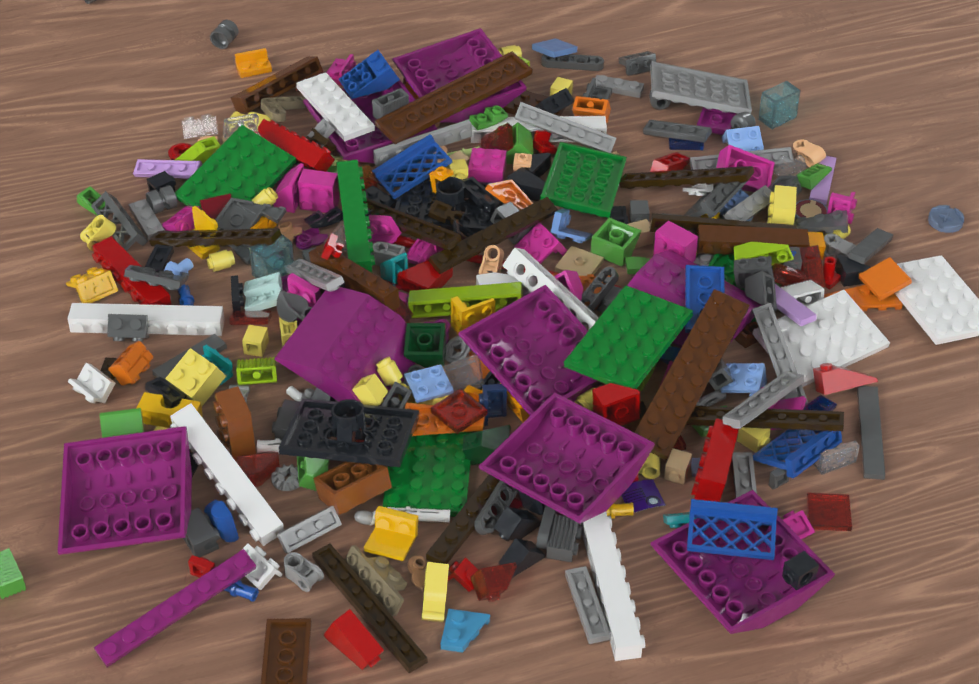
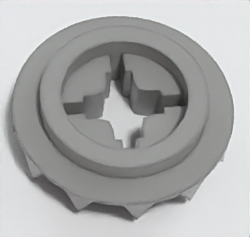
[445,336,472,365]
[271,464,299,491]

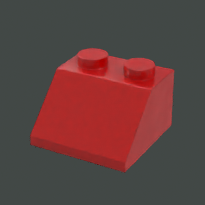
[592,383,640,426]

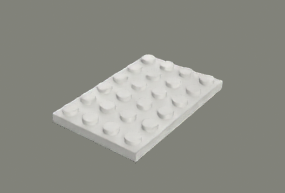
[895,255,979,345]
[753,290,890,387]

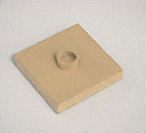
[555,246,604,276]

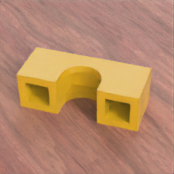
[136,392,203,428]

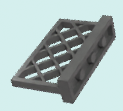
[683,181,748,218]

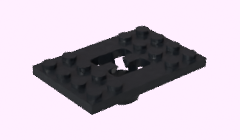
[395,177,504,233]
[279,398,419,467]

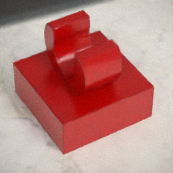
[321,233,344,260]

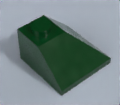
[404,323,446,368]
[462,424,511,466]

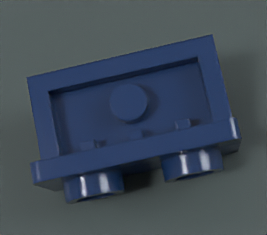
[479,384,507,426]

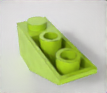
[175,136,221,164]
[734,242,794,265]

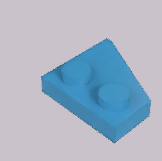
[440,609,490,653]

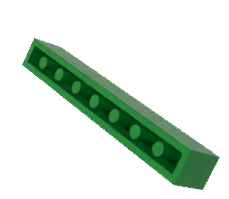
[336,159,375,273]

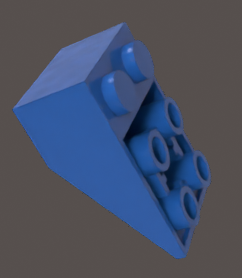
[338,50,400,99]

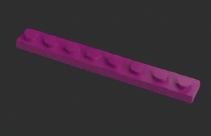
[94,549,256,667]

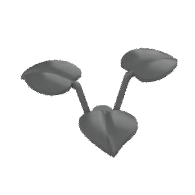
[277,290,312,370]

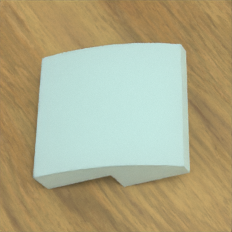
[243,272,282,314]

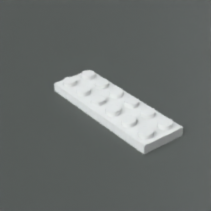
[296,73,375,142]

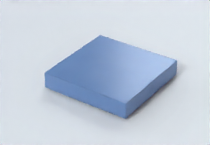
[532,38,578,58]

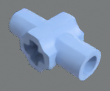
[164,258,194,287]

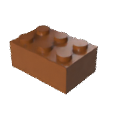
[213,386,256,461]
[313,462,392,515]

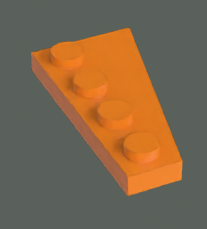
[824,285,903,311]
[405,403,486,436]

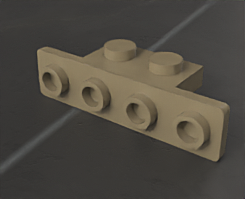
[345,545,408,616]

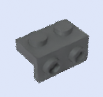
[583,78,612,100]
[107,314,149,342]

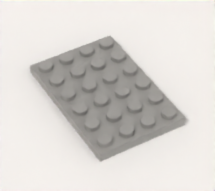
[650,61,752,114]

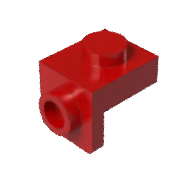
[533,130,558,154]
[188,555,216,578]
[448,557,484,592]

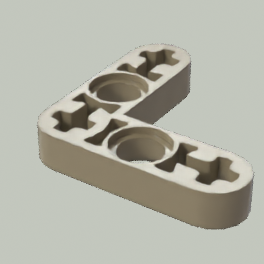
[261,96,307,122]

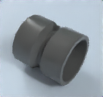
[210,19,239,49]
[145,185,178,214]

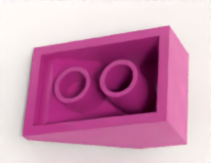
[716,145,775,192]

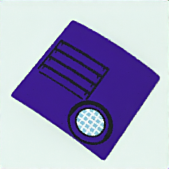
[621,479,666,513]

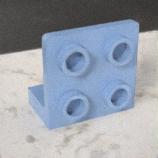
[722,126,764,151]
[720,363,767,396]
[404,364,454,403]

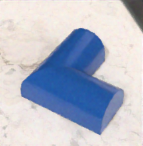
[204,499,239,543]

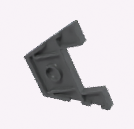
[215,198,287,265]

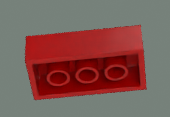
[691,418,739,502]

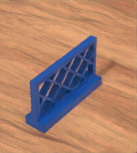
[372,134,453,199]
[753,429,842,479]
[687,499,778,560]

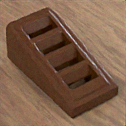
[735,322,759,348]

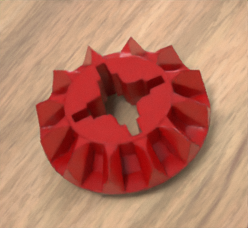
[168,143,193,160]

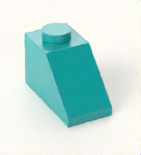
[380,253,408,284]

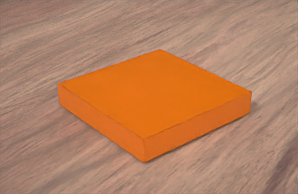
[859,257,912,301]

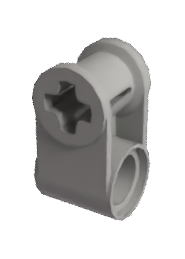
[824,233,856,260]
[284,552,324,592]

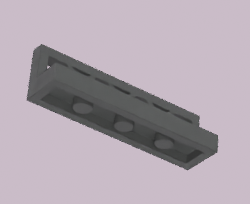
[91,191,148,251]

